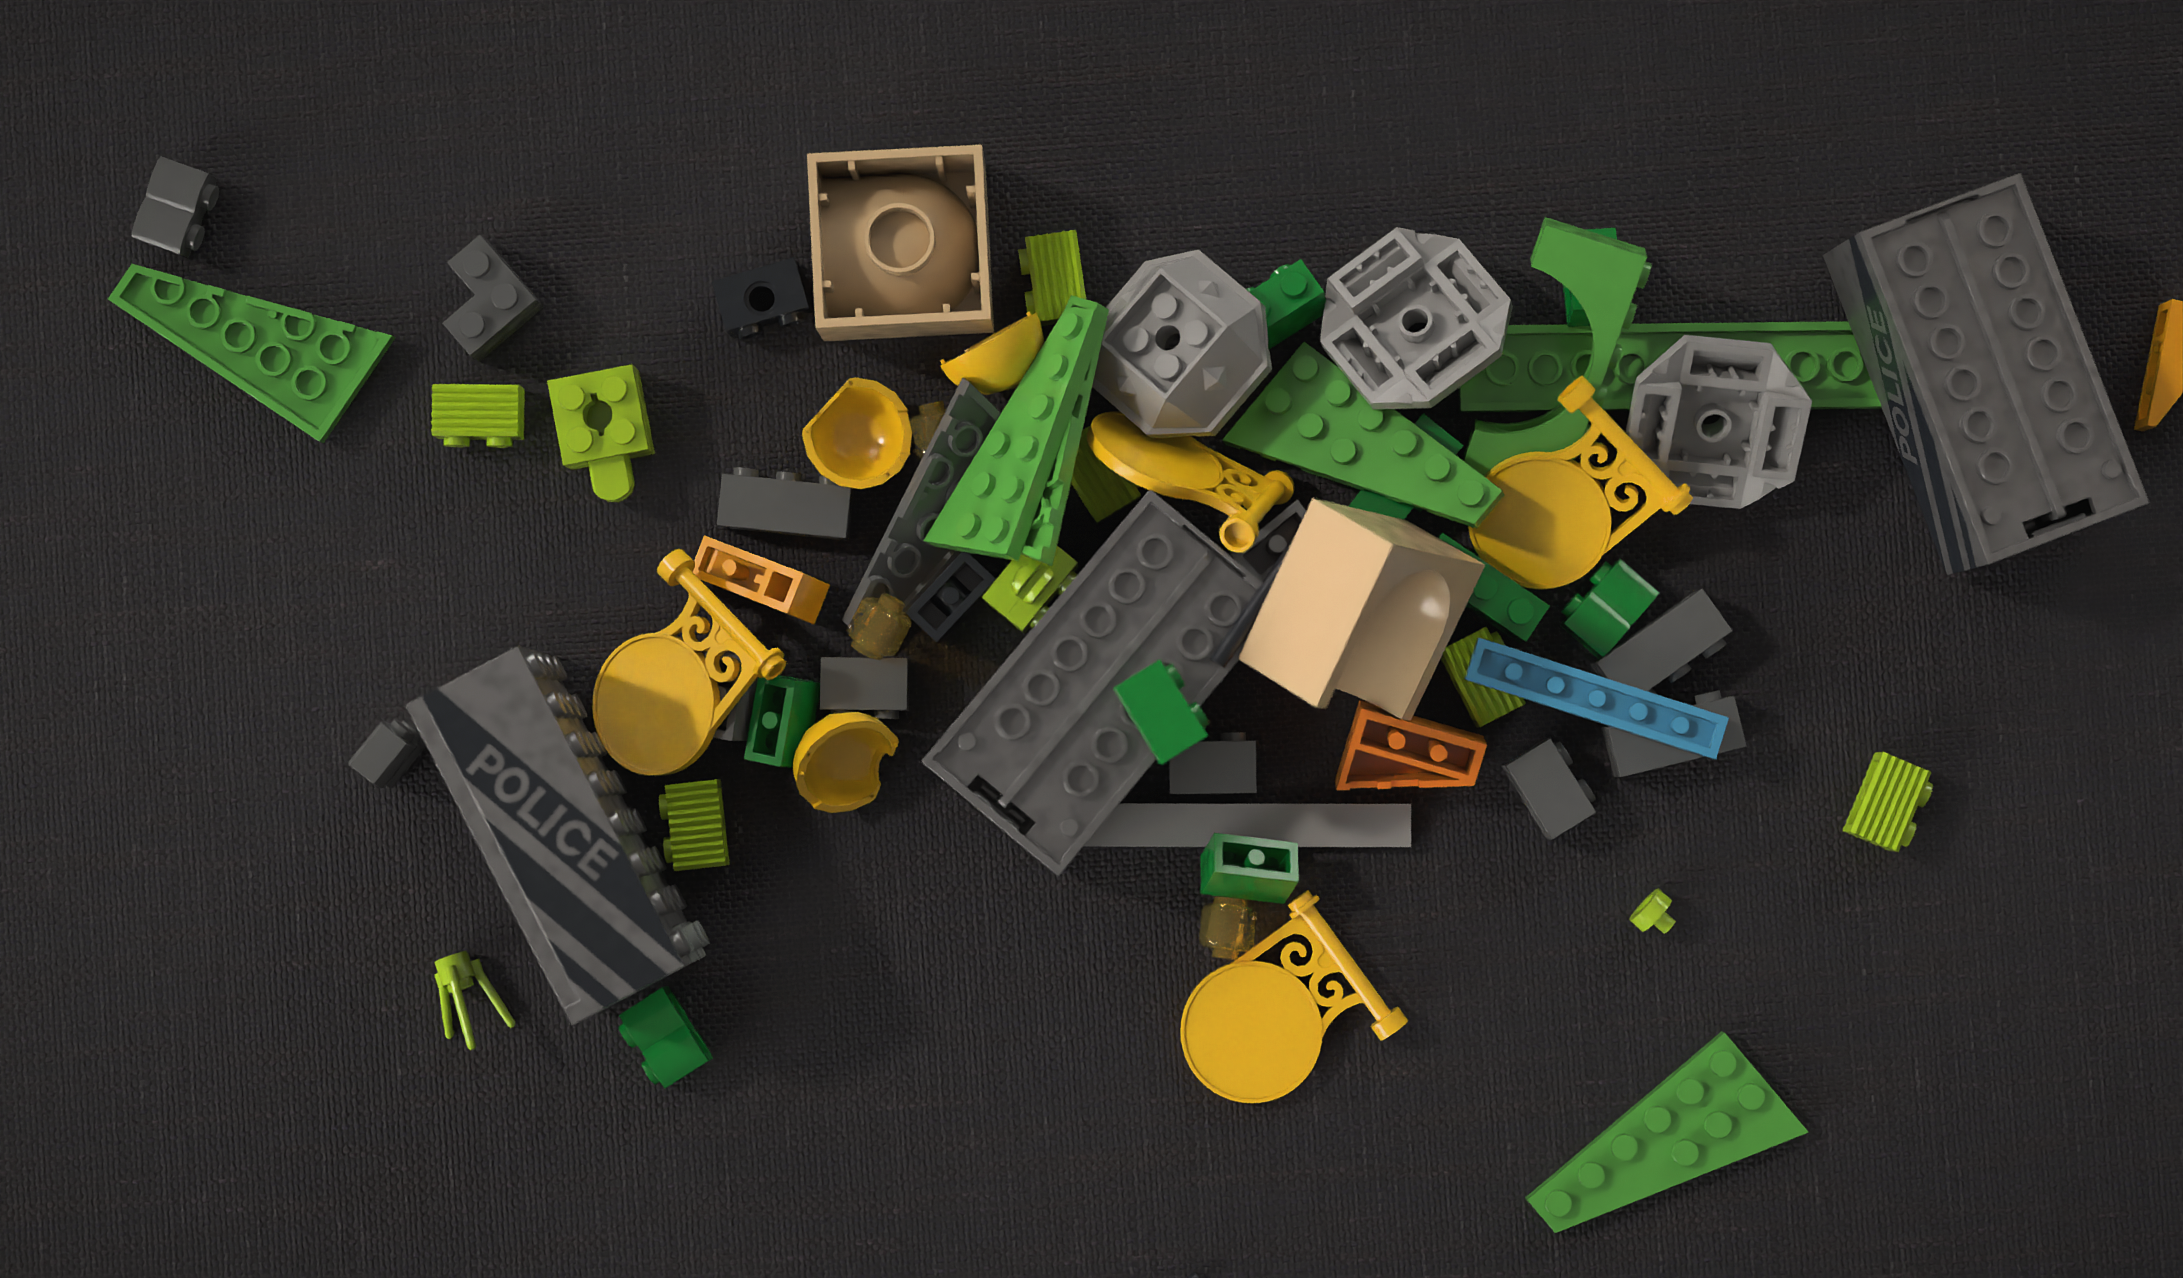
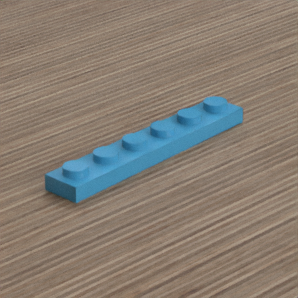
[1464,638,1729,759]

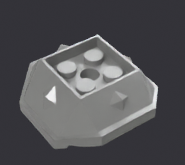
[1320,227,1513,409]
[1092,249,1272,438]
[1625,335,1812,509]

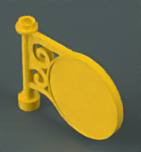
[1468,376,1693,589]
[1087,411,1295,552]
[592,549,786,775]
[1180,890,1408,1103]

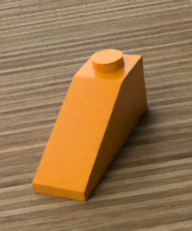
[2134,299,2183,431]
[693,535,830,624]

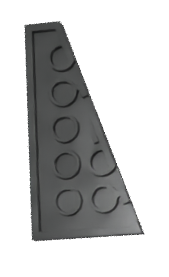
[842,378,1001,650]

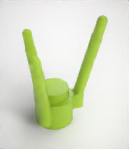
[434,951,516,1050]

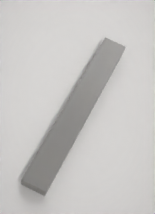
[1084,803,1411,847]

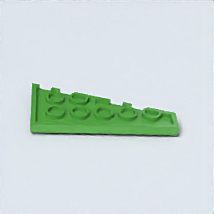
[1223,342,1504,529]

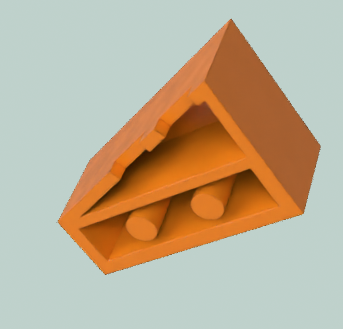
[1335,700,1487,790]

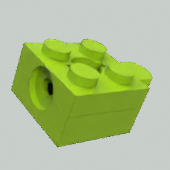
[547,364,655,502]
[982,546,1078,634]

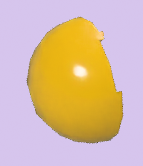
[940,311,1044,395]
[802,377,912,489]
[793,712,899,813]

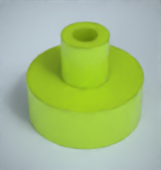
[1629,888,1676,934]

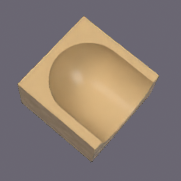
[807,145,994,341]
[1238,498,1485,721]

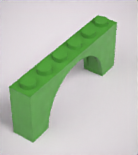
[1462,217,1652,476]

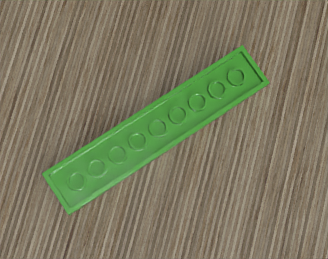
[1458,322,1882,413]

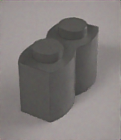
[131,156,219,258]
[348,719,426,788]

